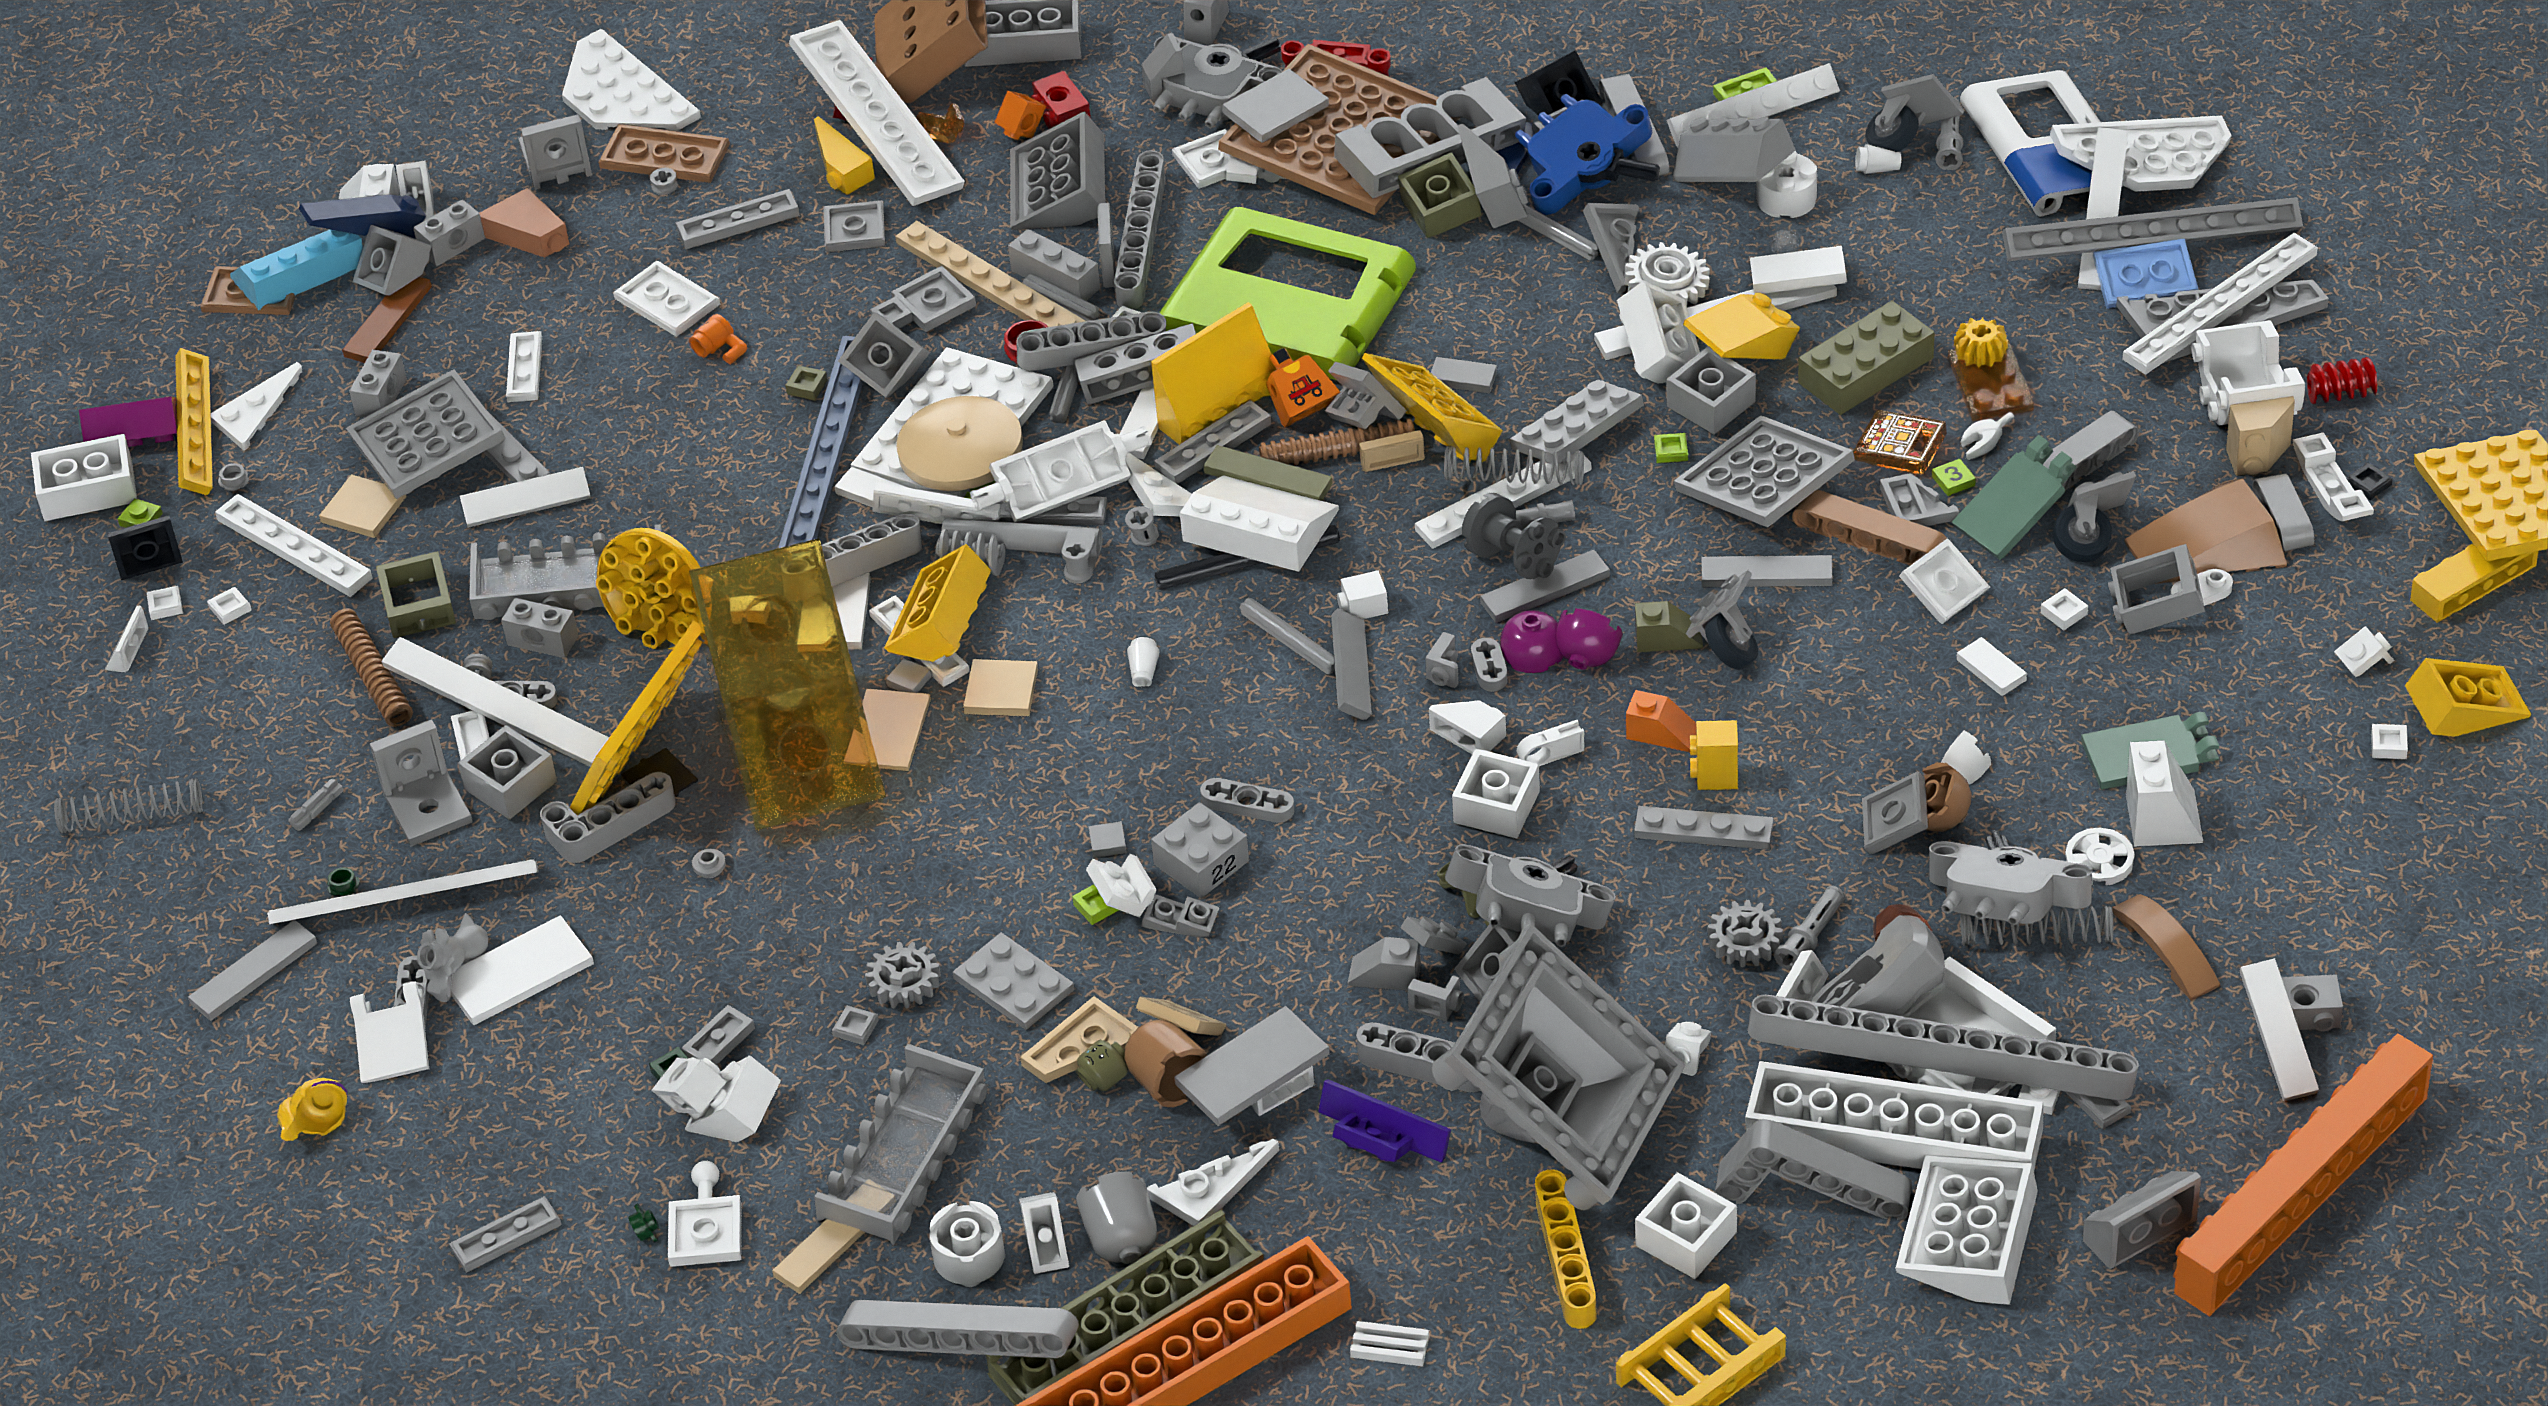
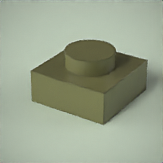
[785,365,828,401]

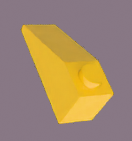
[814,116,875,195]

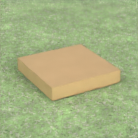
[319,474,407,538]
[963,659,1038,716]
[1136,997,1226,1036]

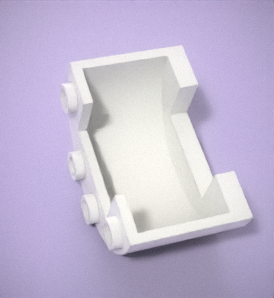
[2191,320,2305,425]

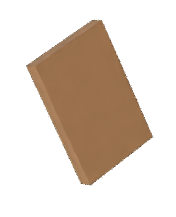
[200,266,296,315]

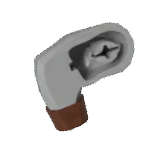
[1811,904,1945,1016]

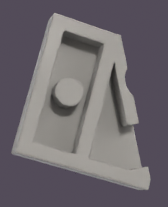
[1880,473,1959,526]

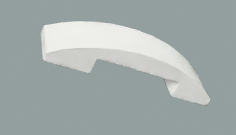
[2293,433,2374,521]

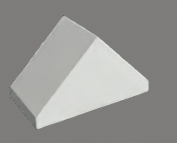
[396,161,434,221]

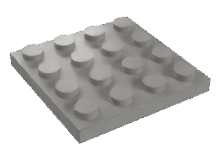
[346,369,506,499]
[1674,415,1855,527]

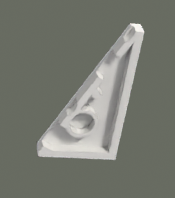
[211,362,302,450]
[1125,453,1192,517]
[1147,1139,1279,1226]

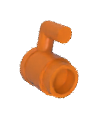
[689,314,748,364]

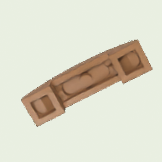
[2112,894,2220,1000]

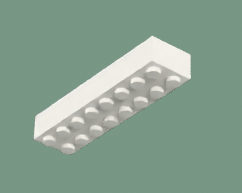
[1745,1061,2043,1171]

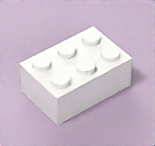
[31,434,137,521]

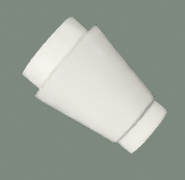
[1855,144,1901,174]
[1127,637,1160,686]

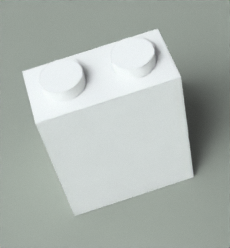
[2126,741,2203,846]

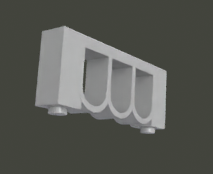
[1334,77,1526,198]

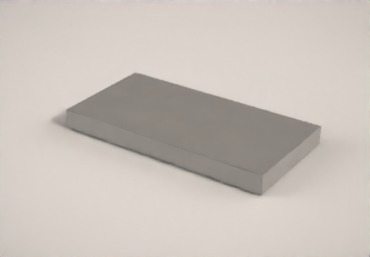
[1174,1006,1330,1126]

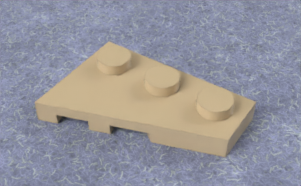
[1020,996,1138,1083]

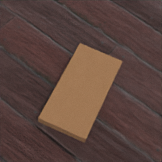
[599,124,730,183]

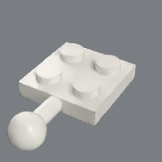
[668,1161,742,1267]

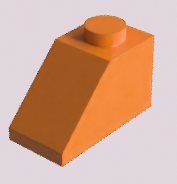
[1626,690,1696,752]

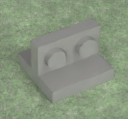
[1325,362,1407,429]

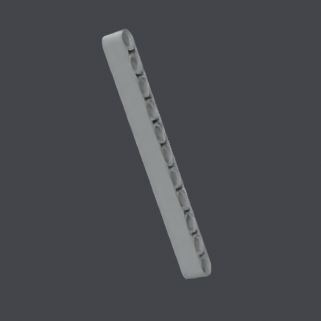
[1747,995,2139,1100]

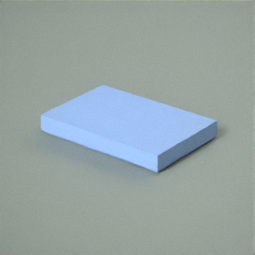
[2093,239,2199,309]

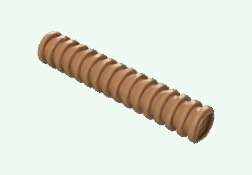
[1259,418,1415,466]
[330,608,413,727]

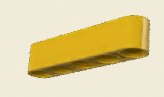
[1535,1169,1597,1329]

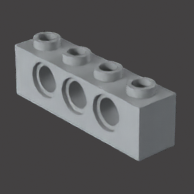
[1074,323,1196,405]

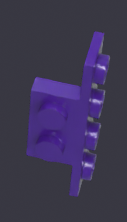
[1318,1079,1451,1163]

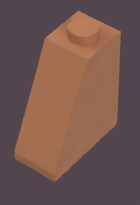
[479,188,569,257]

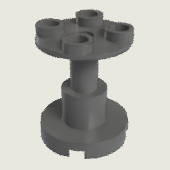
[1462,493,1566,579]

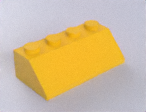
[884,544,991,662]

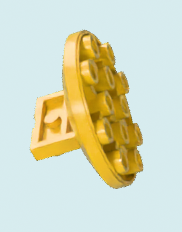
[596,528,713,650]

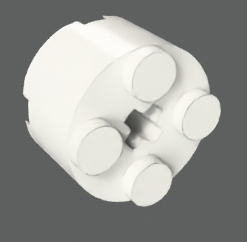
[1756,151,1817,218]
[929,1201,1005,1287]

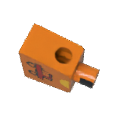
[1266,348,1340,428]

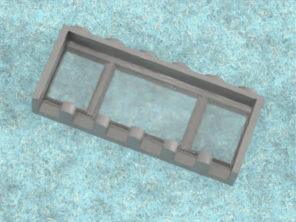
[469,524,662,620]
[814,1044,988,1245]

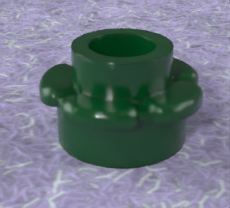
[327,867,360,897]

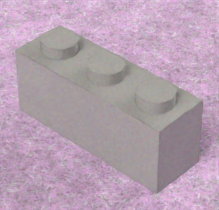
[1008,229,1100,301]

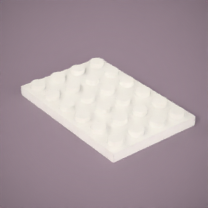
[851,347,1054,498]

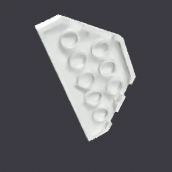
[562,29,701,131]
[2050,116,2232,192]

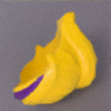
[277,1078,348,1141]

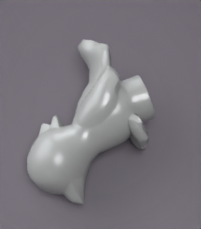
[417,913,488,1002]

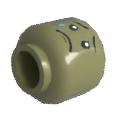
[1075,1040,1128,1092]

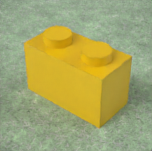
[1690,720,1738,790]

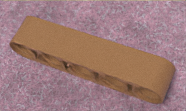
[1792,490,1947,565]

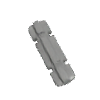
[288,779,344,831]

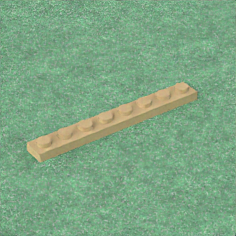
[895,221,1086,327]

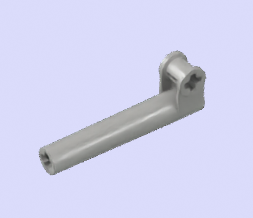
[941,518,1103,584]

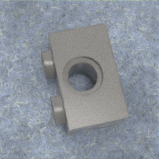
[413,199,485,267]
[349,350,407,417]
[501,598,579,658]
[2281,974,2343,1031]

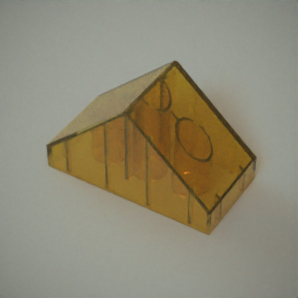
[688,538,886,831]

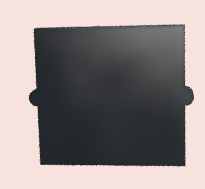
[621,748,698,797]

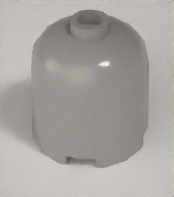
[1076,1171,1157,1264]

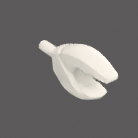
[1961,412,2014,460]

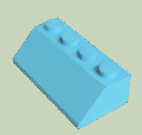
[230,229,363,311]

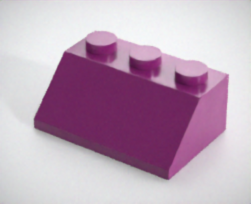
[79,396,177,447]

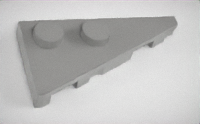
[1583,203,1639,293]

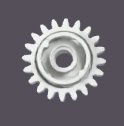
[1624,242,1710,308]

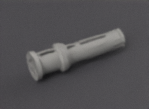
[1936,98,1963,170]
[1774,886,1846,970]

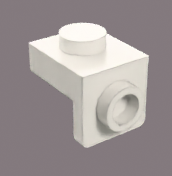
[2334,626,2395,677]
[1665,1022,1711,1076]

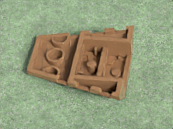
[2124,478,2287,584]

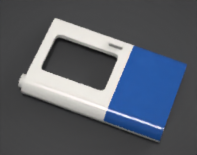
[1960,70,2123,217]

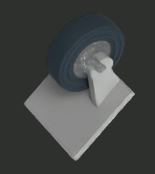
[1866,74,1964,152]
[2052,471,2137,562]
[1686,570,1758,670]

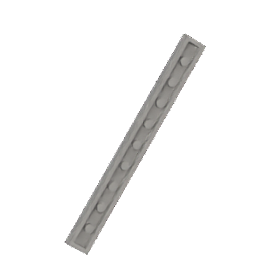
[2002,197,2303,261]

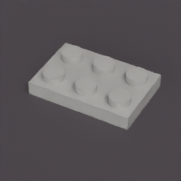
[953,932,1075,1030]

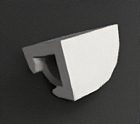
[1941,730,1991,785]

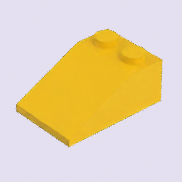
[1683,292,1800,360]
[2405,658,2531,737]

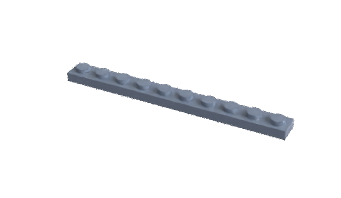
[777,336,864,562]

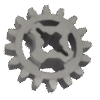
[1708,900,1783,967]
[865,942,941,1009]

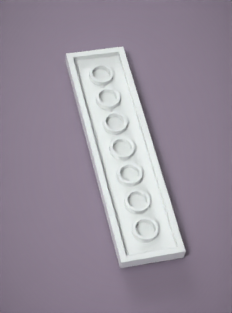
[789,20,965,206]

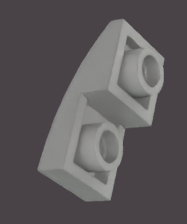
[1141,894,1219,937]

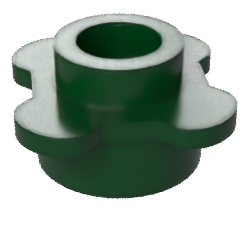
[628,1203,659,1242]

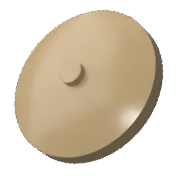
[897,396,1023,491]

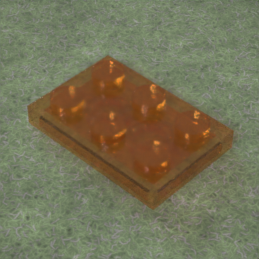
[1948,340,2034,421]

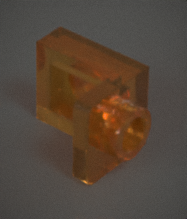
[916,103,964,143]

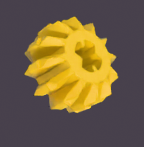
[1954,317,2008,368]

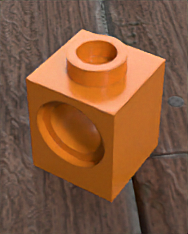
[994,91,1046,140]

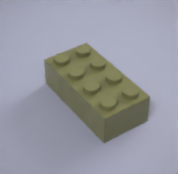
[1798,300,1935,415]

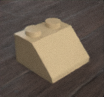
[2226,396,2295,476]

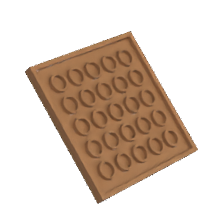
[1218,44,1460,215]

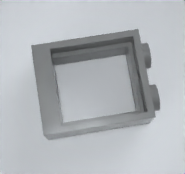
[2108,544,2205,634]

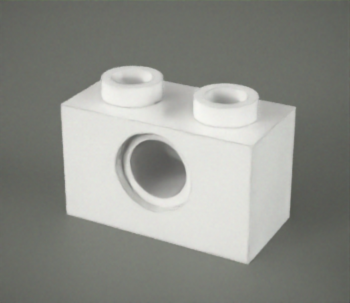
[652,1057,727,1114]

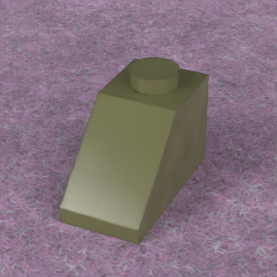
[1635,601,1703,652]

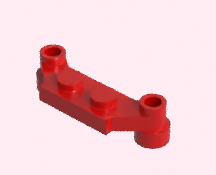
[1281,40,1391,77]

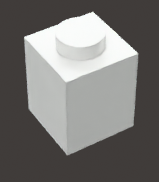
[1337,571,1388,619]

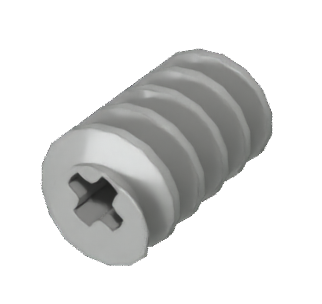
[935,529,1006,576]

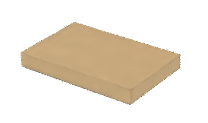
[844,689,931,771]

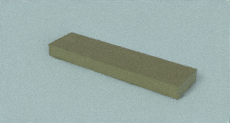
[1204,445,1333,501]

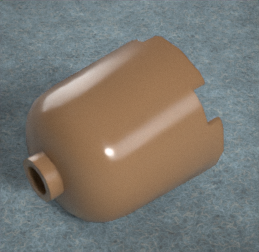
[1124,1020,1207,1107]

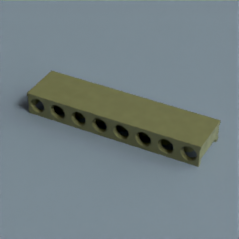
[986,1210,1264,1406]

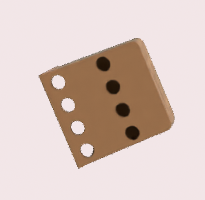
[874,0,988,103]

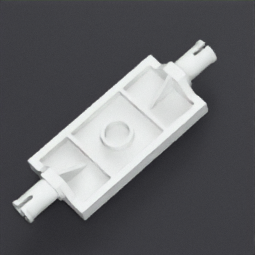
[970,420,1152,523]

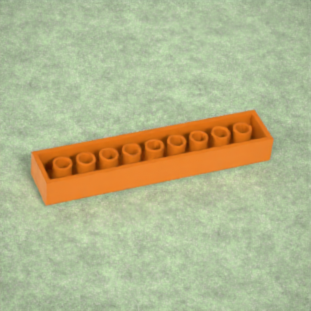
[2173,1033,2433,1317]
[1015,1236,1352,1406]

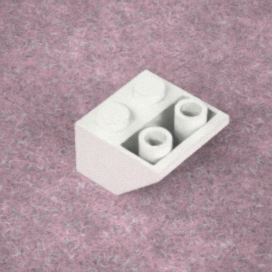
[685,1055,781,1142]

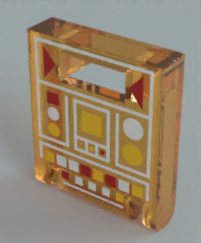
[1853,410,1947,475]

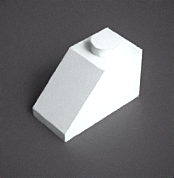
[1429,701,1506,754]
[1019,1192,1069,1274]

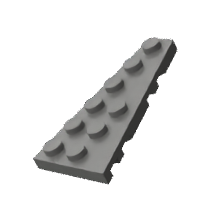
[2116,279,2329,363]

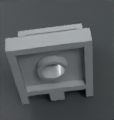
[518,114,592,190]
[370,719,473,846]

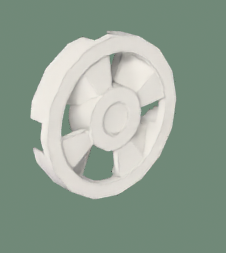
[2065,828,2135,885]

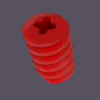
[2307,357,2377,404]

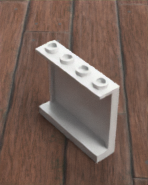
[1885,957,2056,1095]

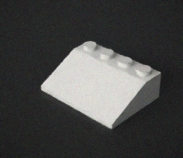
[1180,475,1339,572]
[1896,1155,2038,1305]

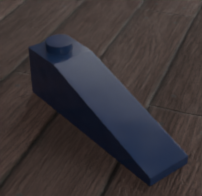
[299,194,426,239]

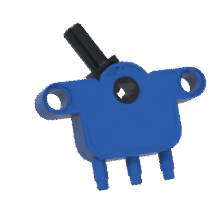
[1515,94,1660,215]

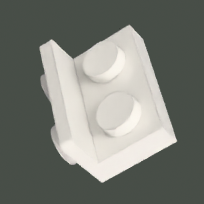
[1086,854,1156,917]

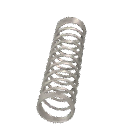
[1444,446,1584,486]
[54,778,203,834]
[1960,906,2113,946]

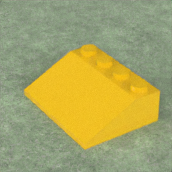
[1151,302,1276,445]
[1362,353,1503,463]

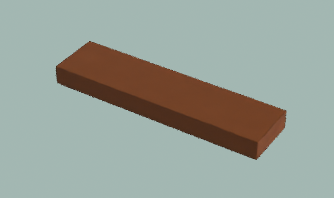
[342,277,432,363]

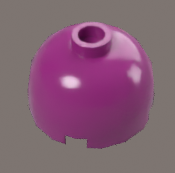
[1556,608,1623,670]
[1500,610,1563,673]

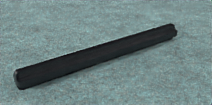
[1155,525,1340,590]

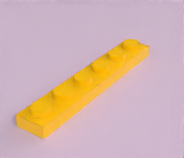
[175,348,213,495]

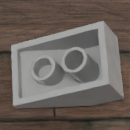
[1457,124,1529,229]

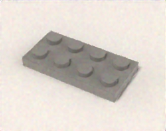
[1510,380,1644,464]

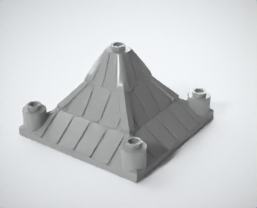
[1432,924,1685,1210]

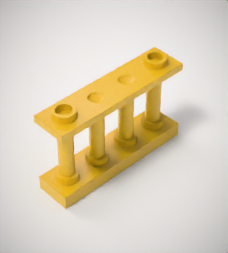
[1616,1283,1786,1406]

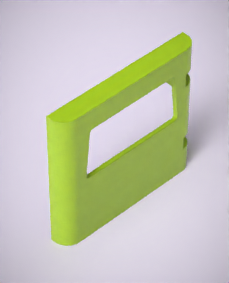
[1159,207,1416,380]

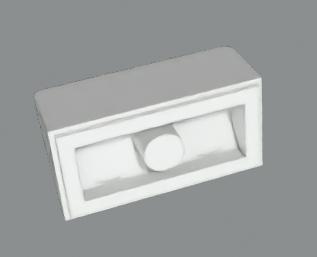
[105,606,148,672]

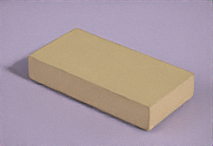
[1359,430,1425,472]

